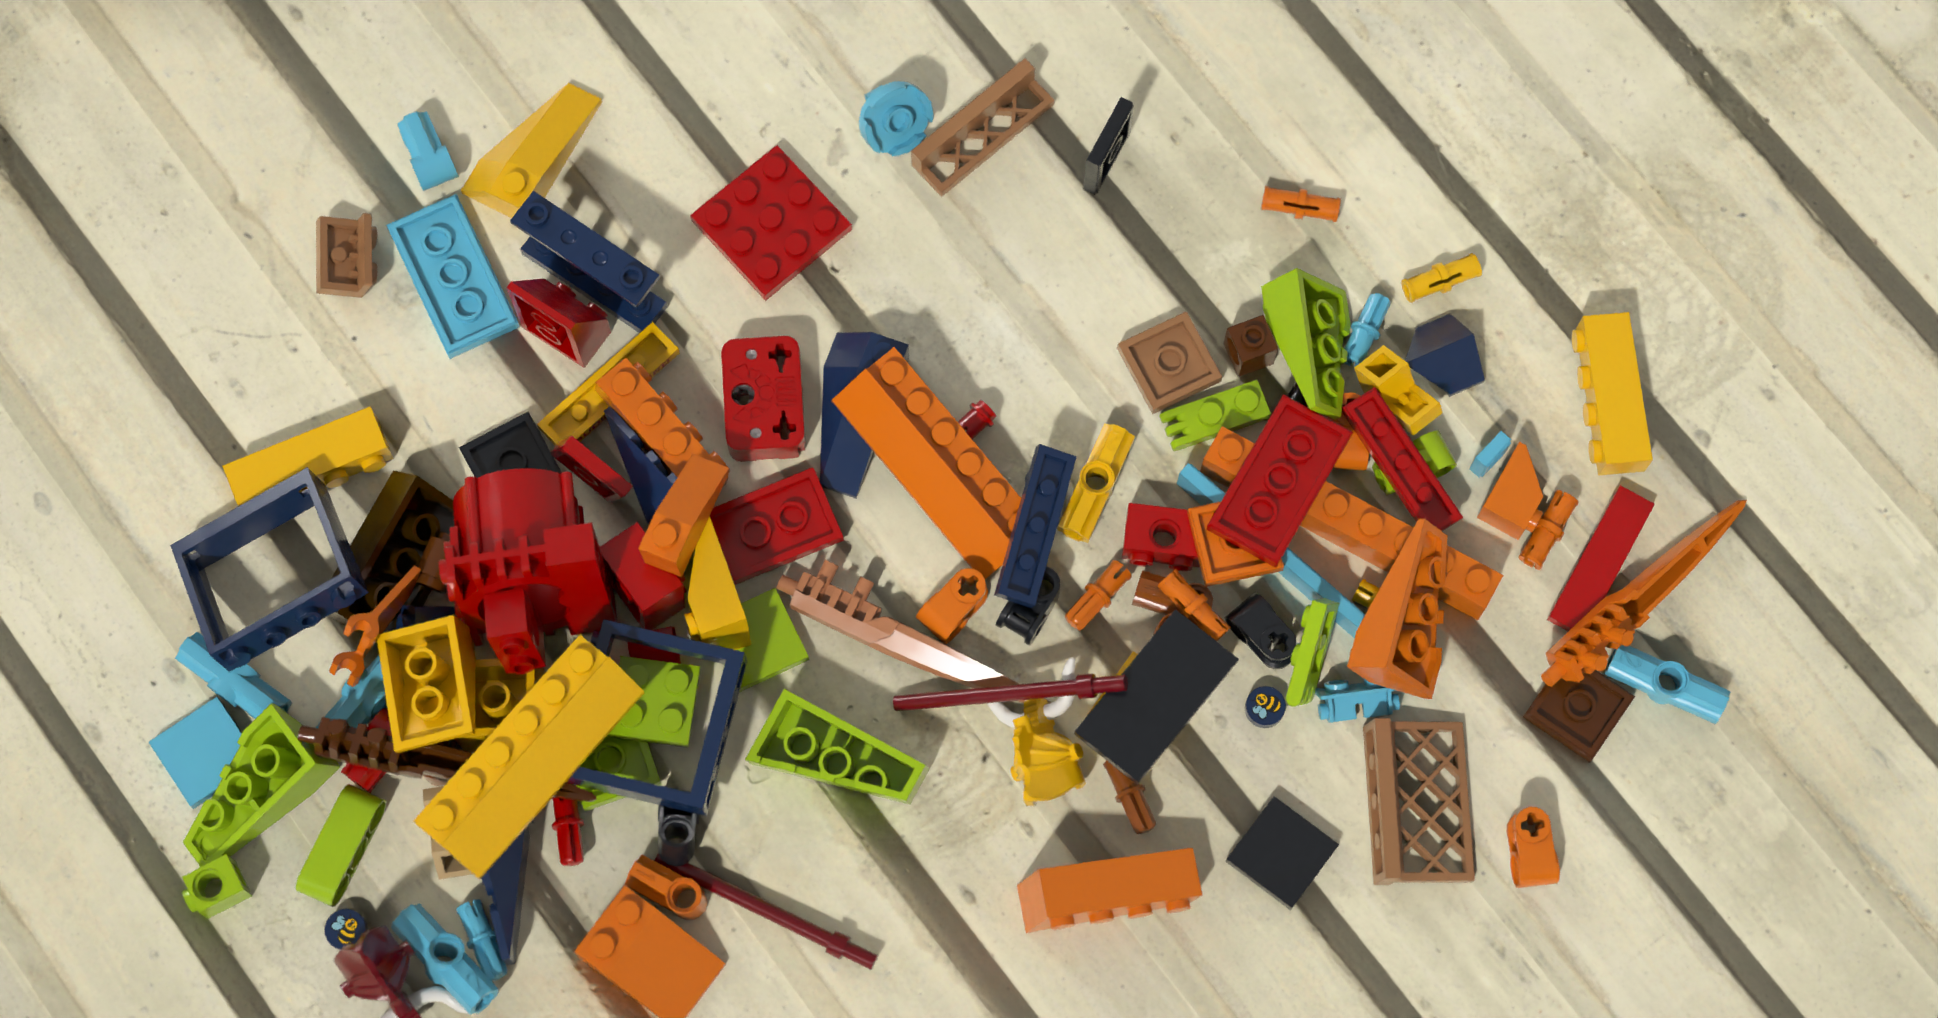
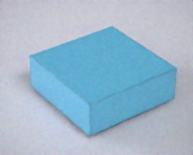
[1469,431,1511,478]

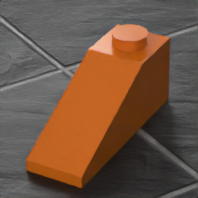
[638,454,730,577]

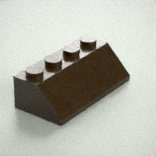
[329,471,454,642]

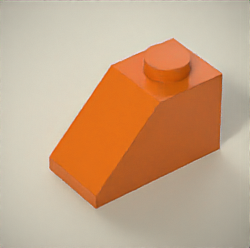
[1477,442,1543,540]

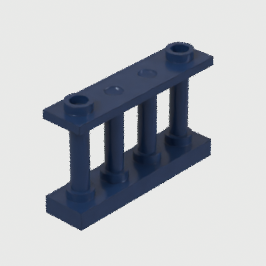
[510,191,668,333]

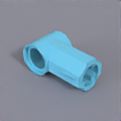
[397,111,459,191]

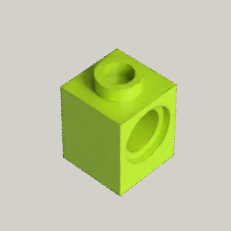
[182,854,252,919]

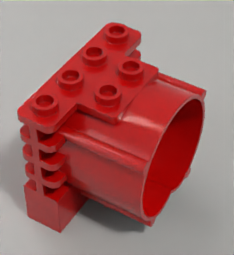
[439,468,618,646]

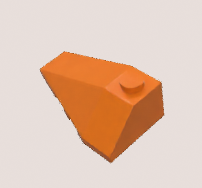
[1347,519,1448,699]

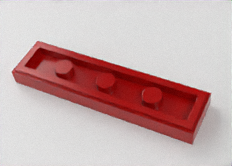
[1342,387,1463,532]
[1547,485,1655,632]

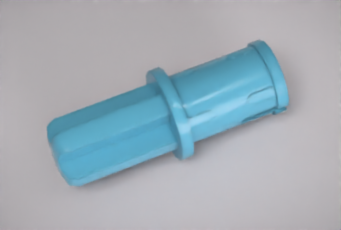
[1344,293,1391,367]
[456,899,508,981]

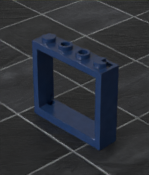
[170,467,369,672]
[566,619,748,816]

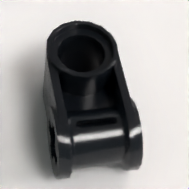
[996,566,1060,646]
[1224,592,1296,669]
[658,786,700,866]

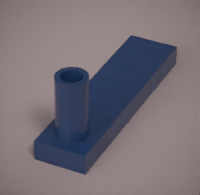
[994,444,1077,608]

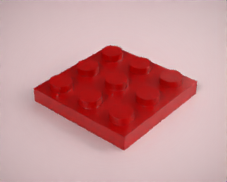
[690,145,852,301]

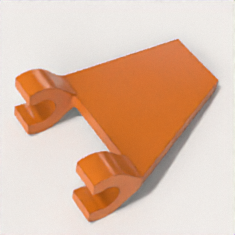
[329,565,421,687]

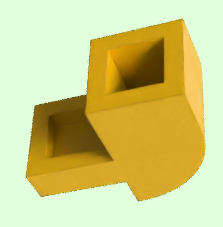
[1354,345,1443,436]

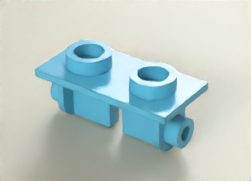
[1315,679,1400,723]

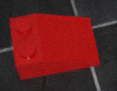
[506,278,611,368]

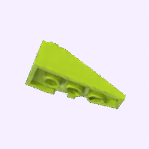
[183,703,341,867]

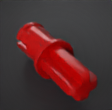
[552,784,584,866]

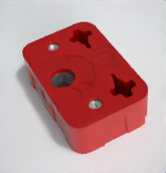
[721,336,806,462]

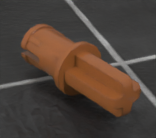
[1103,761,1156,834]

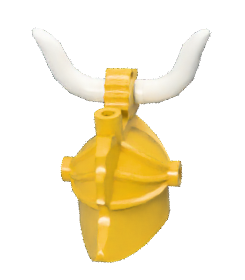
[986,658,1086,806]

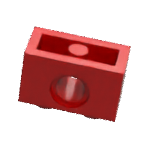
[1121,503,1200,571]
[483,587,546,674]

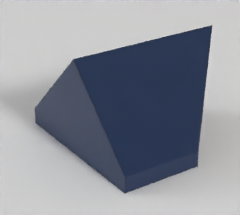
[1405,313,1485,397]

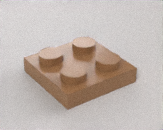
[1117,311,1222,414]

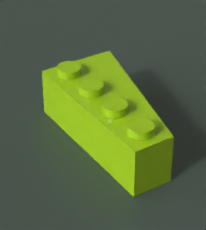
[745,689,929,805]

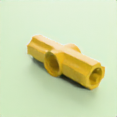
[1057,423,1135,543]

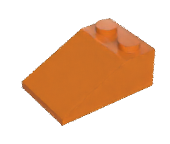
[574,885,726,1018]

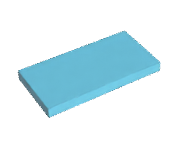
[386,194,520,359]

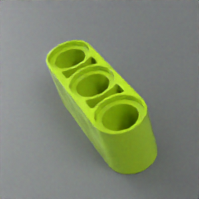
[295,784,386,907]

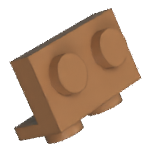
[316,213,378,298]

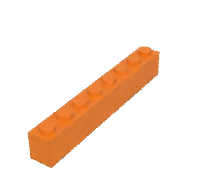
[1200,426,1503,620]

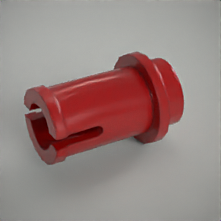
[958,400,997,440]

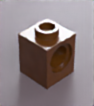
[1223,315,1278,377]

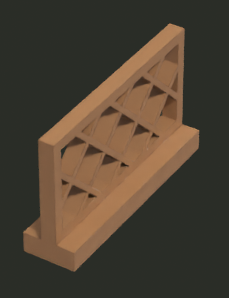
[1363,718,1475,885]

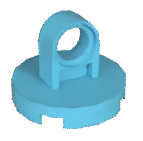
[859,81,934,156]

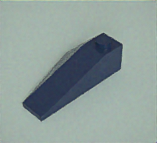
[820,332,909,499]
[604,406,677,526]
[482,819,534,966]

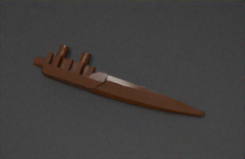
[298,717,597,802]

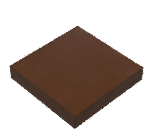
[1523,670,1635,763]

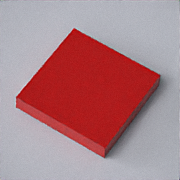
[550,435,633,502]

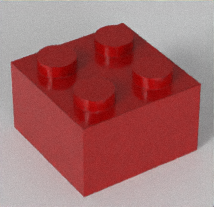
[600,522,687,630]

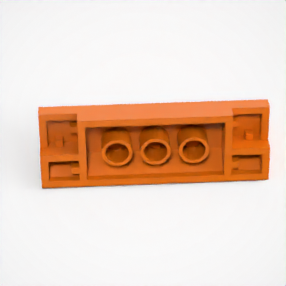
[831,347,1021,579]

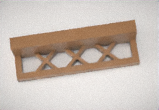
[911,58,1055,197]

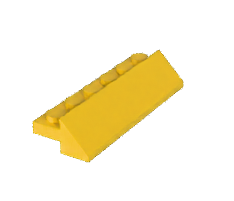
[413,635,645,880]

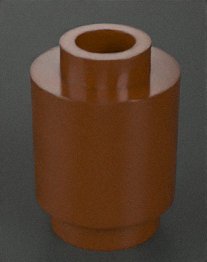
[416,532,450,594]

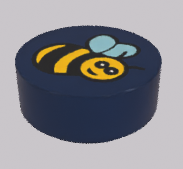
[1245,686,1286,728]
[324,909,368,950]

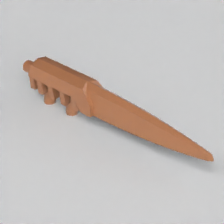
[776,559,1051,704]

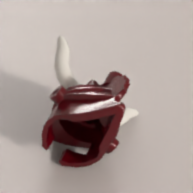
[333,925,469,1018]

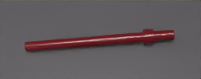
[893,673,1128,711]
[654,853,878,970]

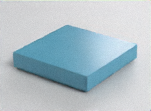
[148,697,242,809]

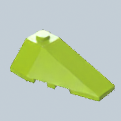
[1261,268,1351,420]

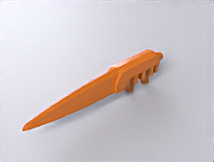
[1541,500,1747,687]

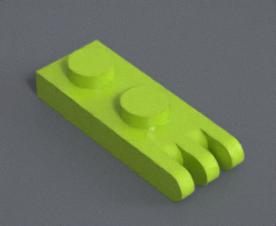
[1159,380,1271,451]
[1286,598,1340,707]

